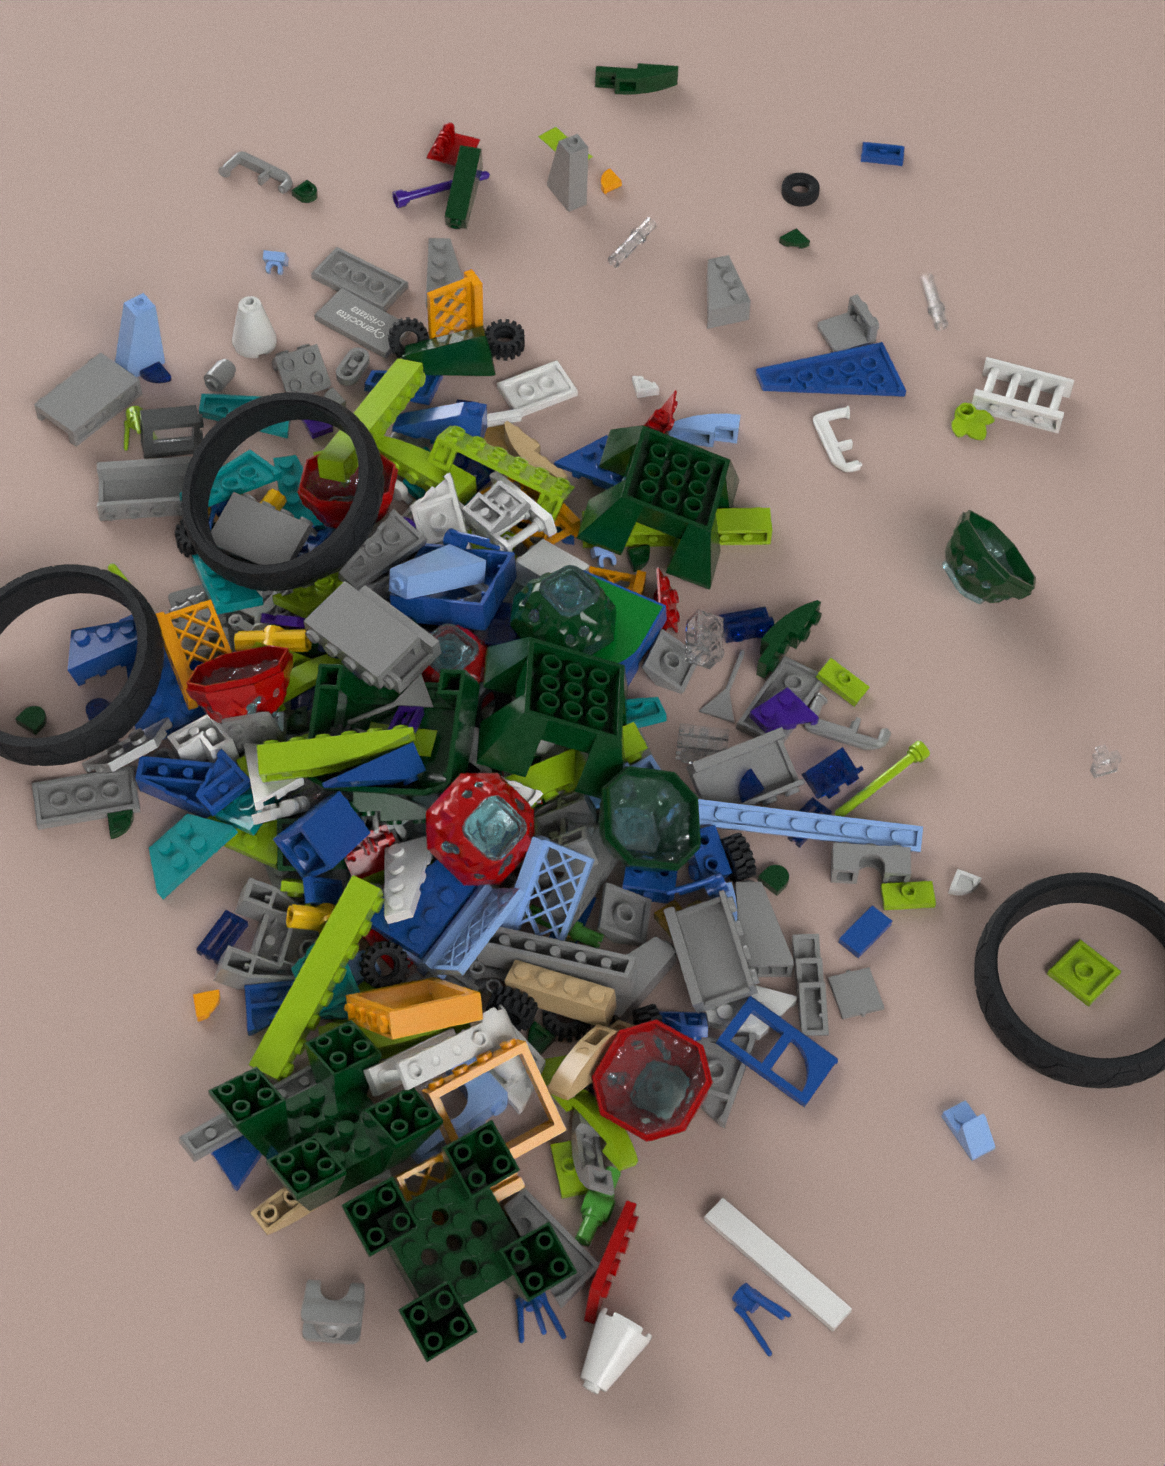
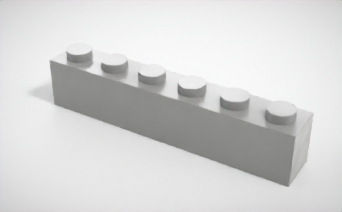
[540,807,645,933]
[477,927,638,997]

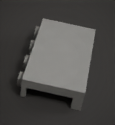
[34,353,142,447]
[97,456,191,521]
[211,492,318,565]
[303,581,422,689]
[359,585,441,694]
[686,727,805,806]
[664,890,760,1013]

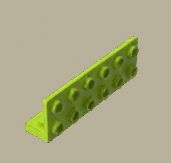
[427,426,575,522]

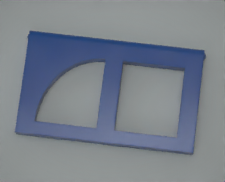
[716,996,838,1107]

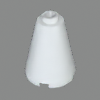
[232,296,277,359]
[461,1004,528,1083]
[580,1308,652,1395]

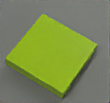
[1047,939,1122,1007]

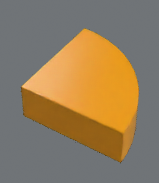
[601,168,622,194]
[193,989,221,1022]

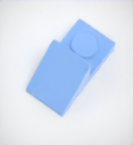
[941,1100,995,1161]

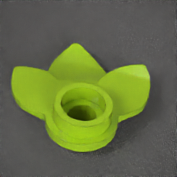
[951,403,995,440]

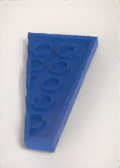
[119,615,206,740]
[370,833,513,959]

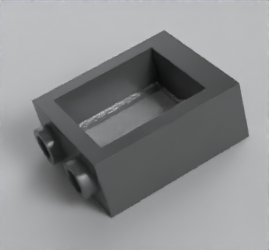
[140,405,204,459]

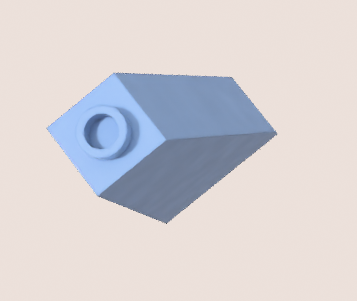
[115,293,165,377]
[389,544,486,599]

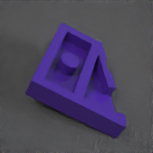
[260,613,305,630]
[749,687,819,733]

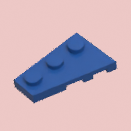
[364,370,443,406]

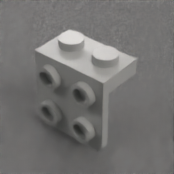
[817,294,879,352]
[272,344,331,394]
[222,711,287,750]

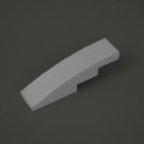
[792,934,829,1036]

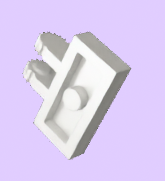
[252,796,310,825]

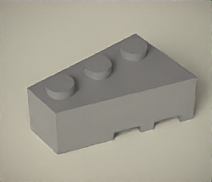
[706,255,751,329]

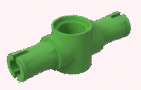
[575,1166,621,1247]

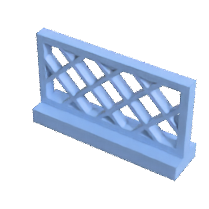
[500,835,595,941]
[420,885,525,980]

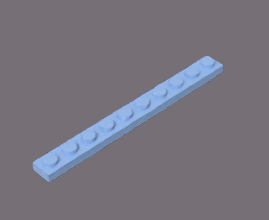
[667,799,923,852]

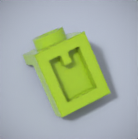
[280,878,314,907]

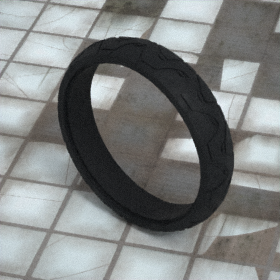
[181,392,384,591]
[0,564,164,766]
[974,872,1165,1089]

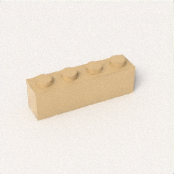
[505,959,617,1027]

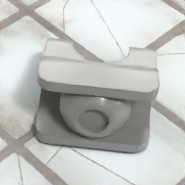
[301,1280,365,1344]

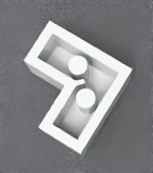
[167,714,240,763]

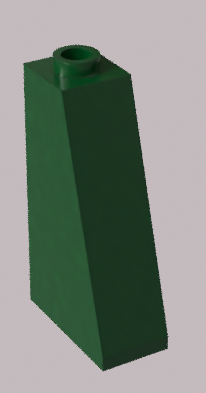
[444,145,483,230]
[402,326,496,376]

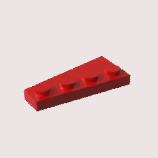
[584,1200,639,1325]

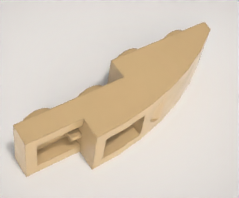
[504,421,568,480]
[547,1020,635,1100]
[250,1186,318,1235]

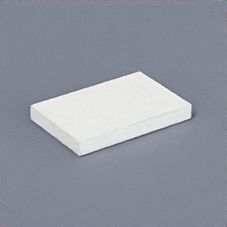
[497,360,578,417]

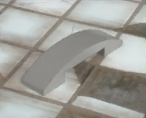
[571,1108,615,1196]

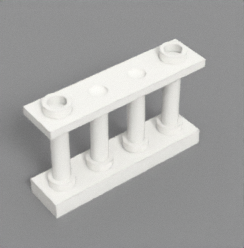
[972,357,1074,433]
[459,471,557,552]
[363,1022,494,1096]

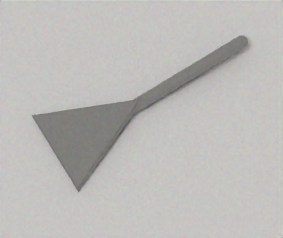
[699,650,745,723]
[347,674,434,725]

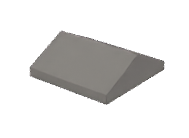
[642,629,701,694]
[597,882,652,946]

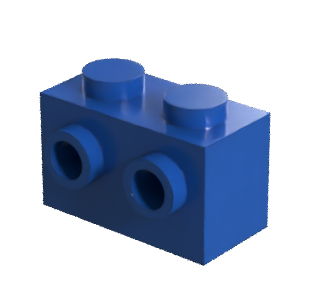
[688,825,732,881]
[623,867,678,905]

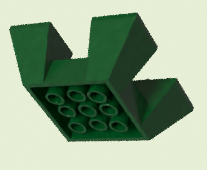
[576,425,740,590]
[476,637,628,799]
[208,1020,443,1211]
[341,1120,578,1362]

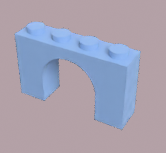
[411,1057,508,1164]

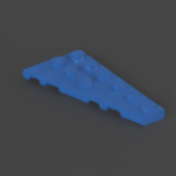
[755,342,906,397]
[554,435,623,490]

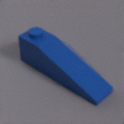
[392,402,488,444]
[322,742,426,788]

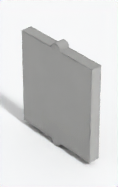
[828,968,884,1020]

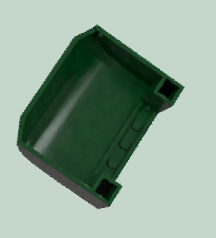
[306,664,480,796]

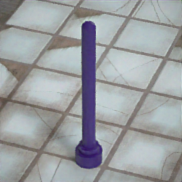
[392,171,490,208]

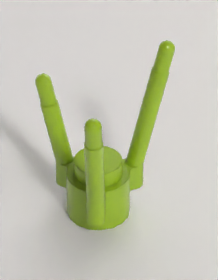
[124,406,158,451]

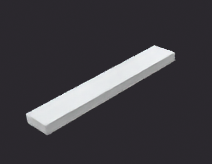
[704,1198,852,1332]

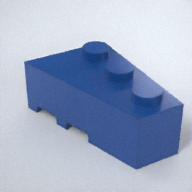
[68,619,137,686]
[135,756,215,818]

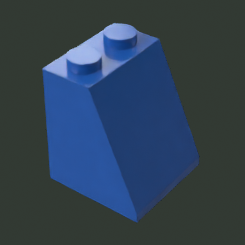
[273,791,370,879]

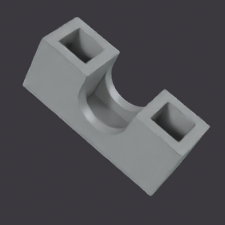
[831,842,911,884]

